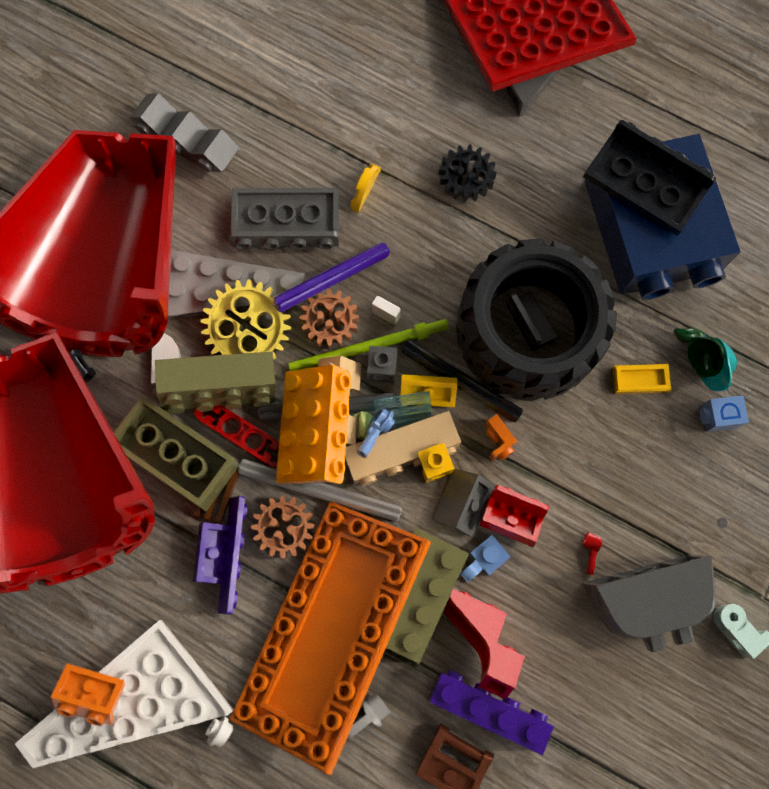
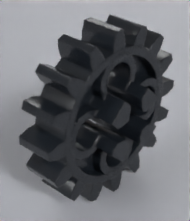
[439,144,497,202]

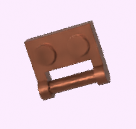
[415,723,494,789]

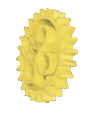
[201,279,291,359]

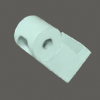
[713,604,769,659]

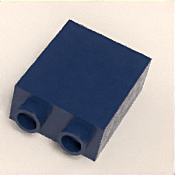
[584,133,741,300]

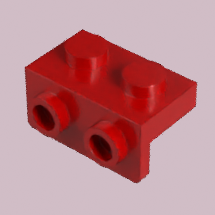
[479,485,549,547]

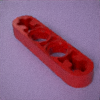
[194,405,279,469]

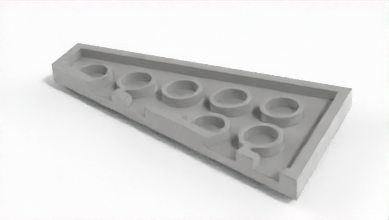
[168,250,305,318]

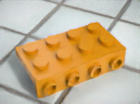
[276,365,351,484]

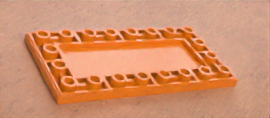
[229,501,431,775]

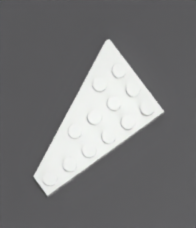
[15,620,234,768]

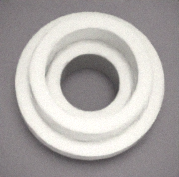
[206,716,233,747]

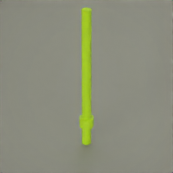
[288,319,449,371]

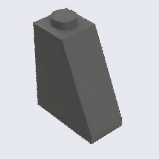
[502,70,560,117]

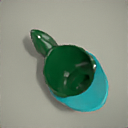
[673,328,737,392]

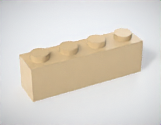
[345,411,461,486]

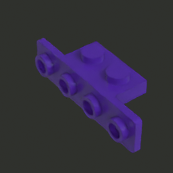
[193,496,247,615]

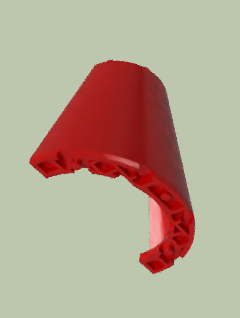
[0,130,176,357]
[0,332,155,594]

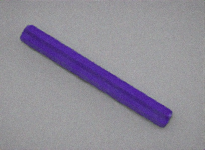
[273,243,390,312]

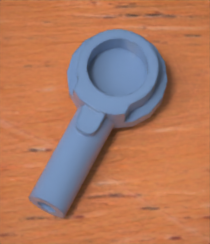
[357,408,395,458]

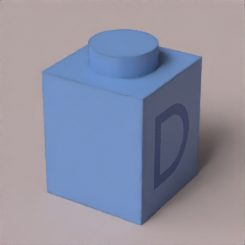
[700,395,749,432]

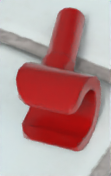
[582,532,602,575]

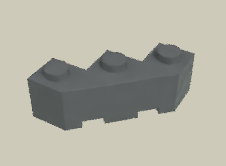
[129,93,240,172]

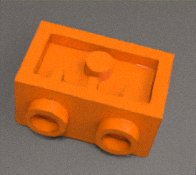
[50,663,125,726]

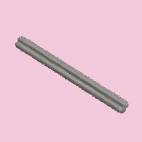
[238,459,402,522]

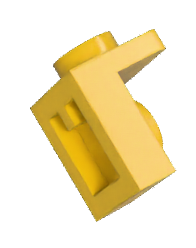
[418,443,455,483]

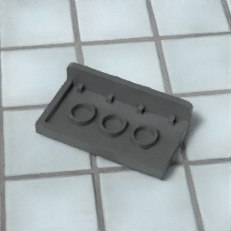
[229,188,339,250]

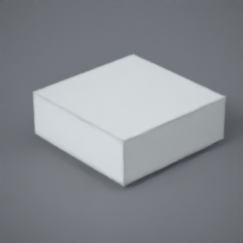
[372,296,401,325]

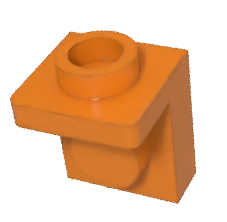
[485,414,517,461]

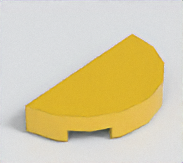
[350,163,381,213]

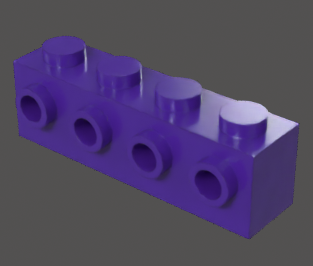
[428,670,554,755]

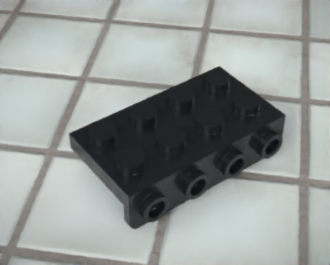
[583,120,716,236]

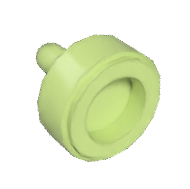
[353,411,373,441]

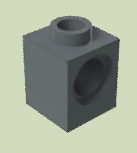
[367,346,397,383]

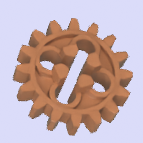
[299,289,359,349]
[251,495,315,559]

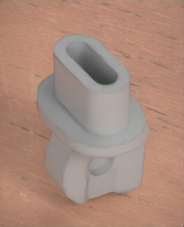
[349,693,391,737]

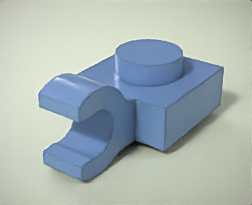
[460,535,511,582]

